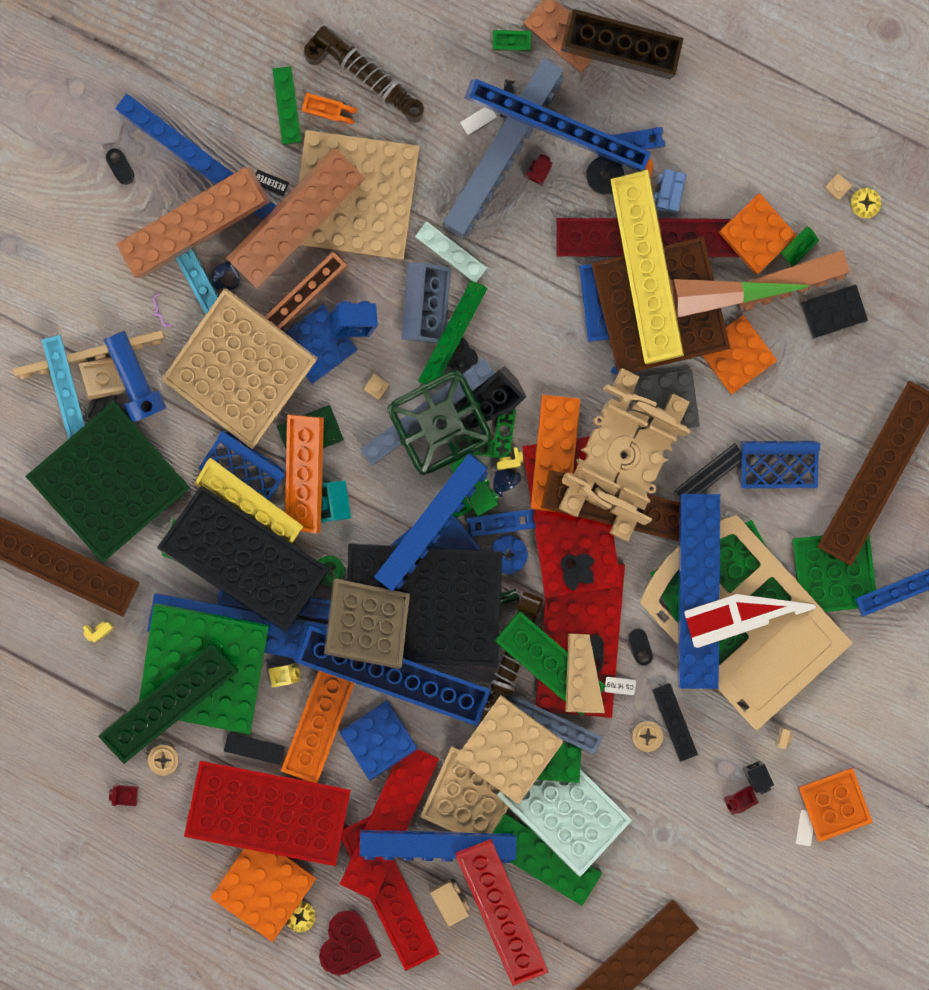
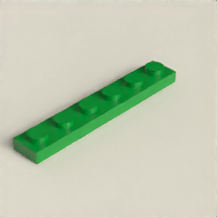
[418,281,488,389]

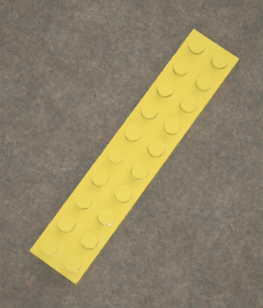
[611,170,684,365]

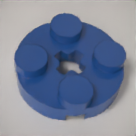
[490,536,528,574]

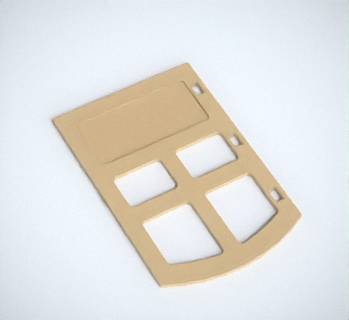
[639,515,853,731]

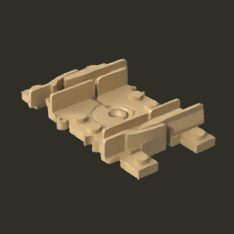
[558,368,691,542]

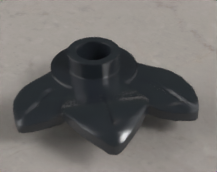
[448,338,478,374]
[561,554,595,591]

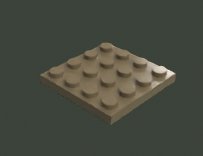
[324,579,410,669]

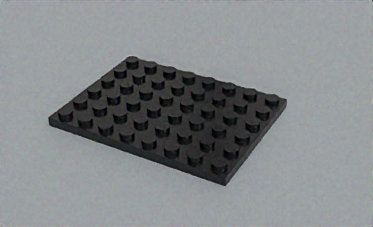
[347,543,503,667]

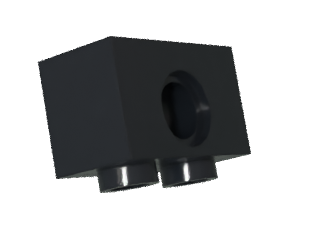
[742,760,774,794]

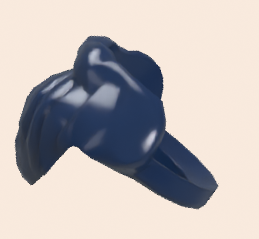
[211,262,240,290]
[493,469,521,497]

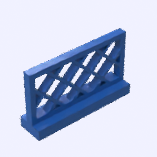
[198,429,286,501]
[740,441,820,488]

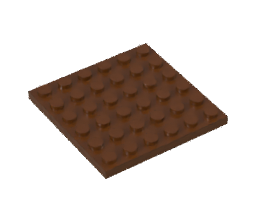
[591,237,731,374]

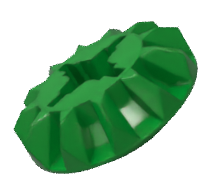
[318,556,345,586]

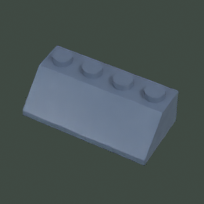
[401,262,451,344]

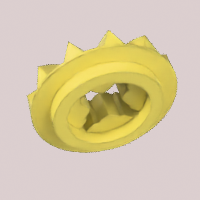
[851,187,882,219]
[286,901,316,933]

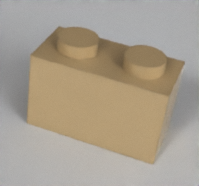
[430,879,470,927]

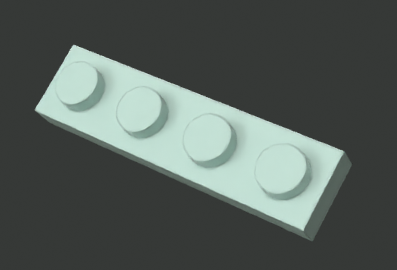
[415,222,487,283]

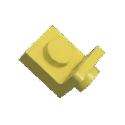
[496,447,523,470]
[82,621,115,643]
[268,663,301,688]

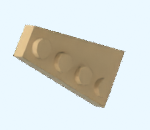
[565,634,605,713]

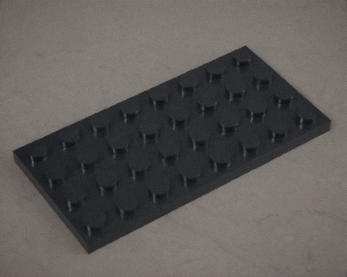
[157,485,329,633]

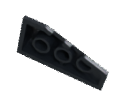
[457,366,526,429]

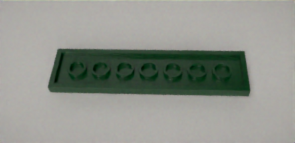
[98,642,239,764]

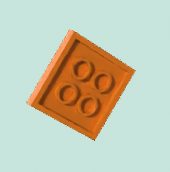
[718,193,797,275]
[702,315,778,395]
[798,767,873,842]

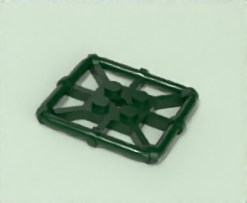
[387,370,492,475]

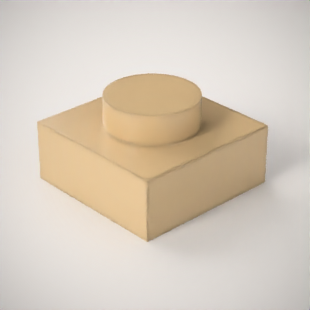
[824,173,852,201]
[363,374,390,400]
[776,728,792,750]

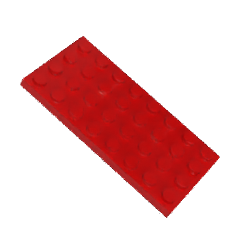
[522,436,621,598]
[536,564,625,718]
[184,761,351,866]

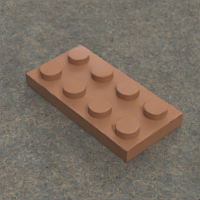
[523,0,593,74]

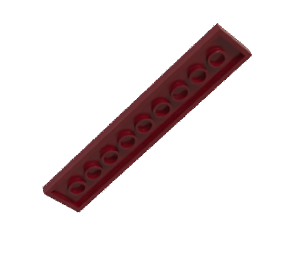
[556,218,740,258]

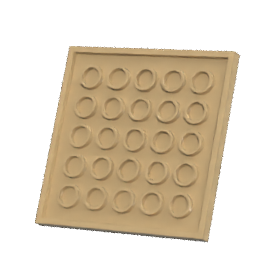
[298,130,420,260]
[161,288,318,449]

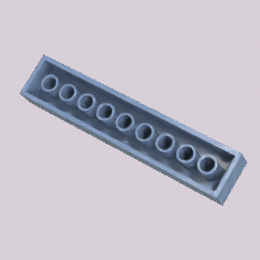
[443,58,564,239]

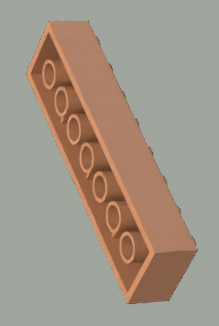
[226,148,365,288]
[116,167,270,278]

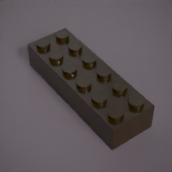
[561,9,684,79]

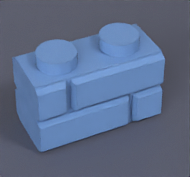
[654,169,687,214]

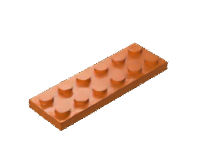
[530,394,580,512]
[285,414,324,533]
[281,671,355,783]

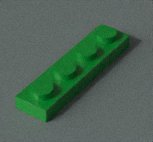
[272,66,302,145]

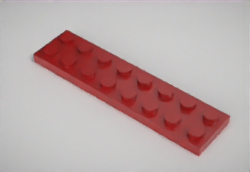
[339,749,439,901]
[341,816,440,971]
[455,839,549,986]

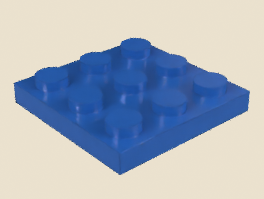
[285,304,358,385]
[339,701,418,781]

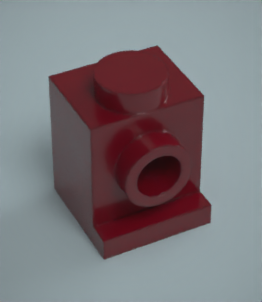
[525,154,553,186]

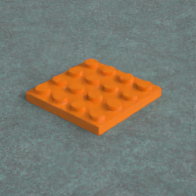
[210,849,317,942]

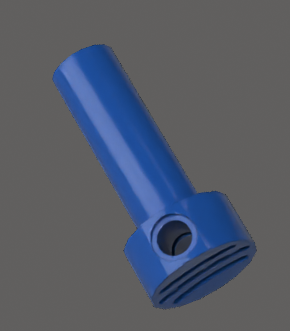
[103,331,166,422]

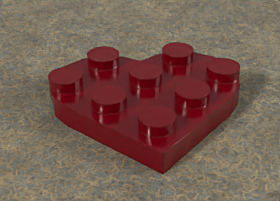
[319,910,382,976]

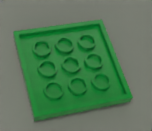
[792,533,876,612]

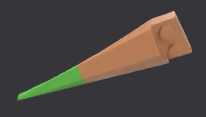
[670,279,808,318]

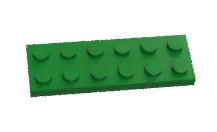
[494,611,606,716]
[492,813,602,906]

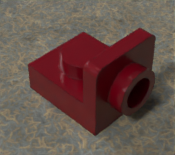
[109,785,139,806]
[724,785,759,815]

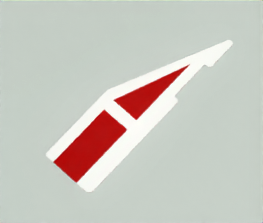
[684,594,816,648]

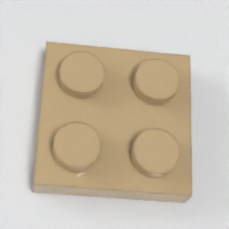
[78,358,126,400]

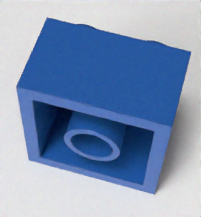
[330,301,378,337]

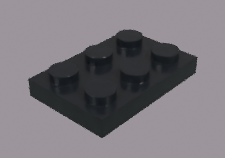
[801,285,868,339]

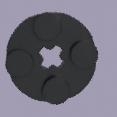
[586,156,624,195]

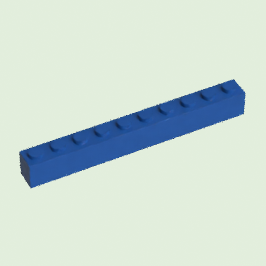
[464,79,651,171]
[115,93,277,220]

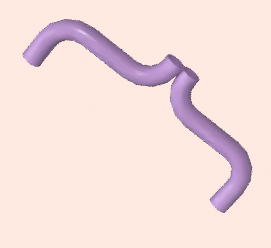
[152,293,173,328]

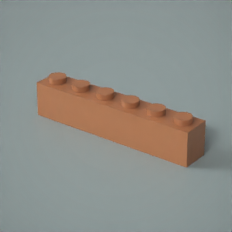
[737,250,850,312]
[265,251,348,331]

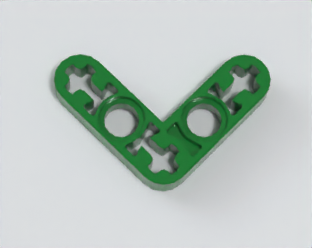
[455,409,516,459]

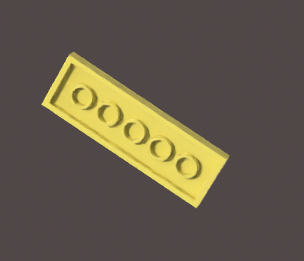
[194,458,304,544]

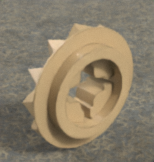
[632,721,663,752]
[148,744,179,776]

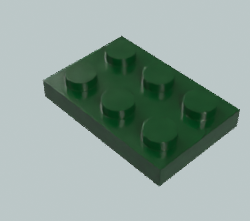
[277,405,344,449]

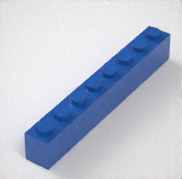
[374,453,488,591]
[360,830,516,863]

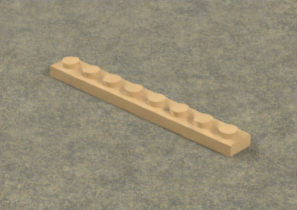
[13,330,166,380]

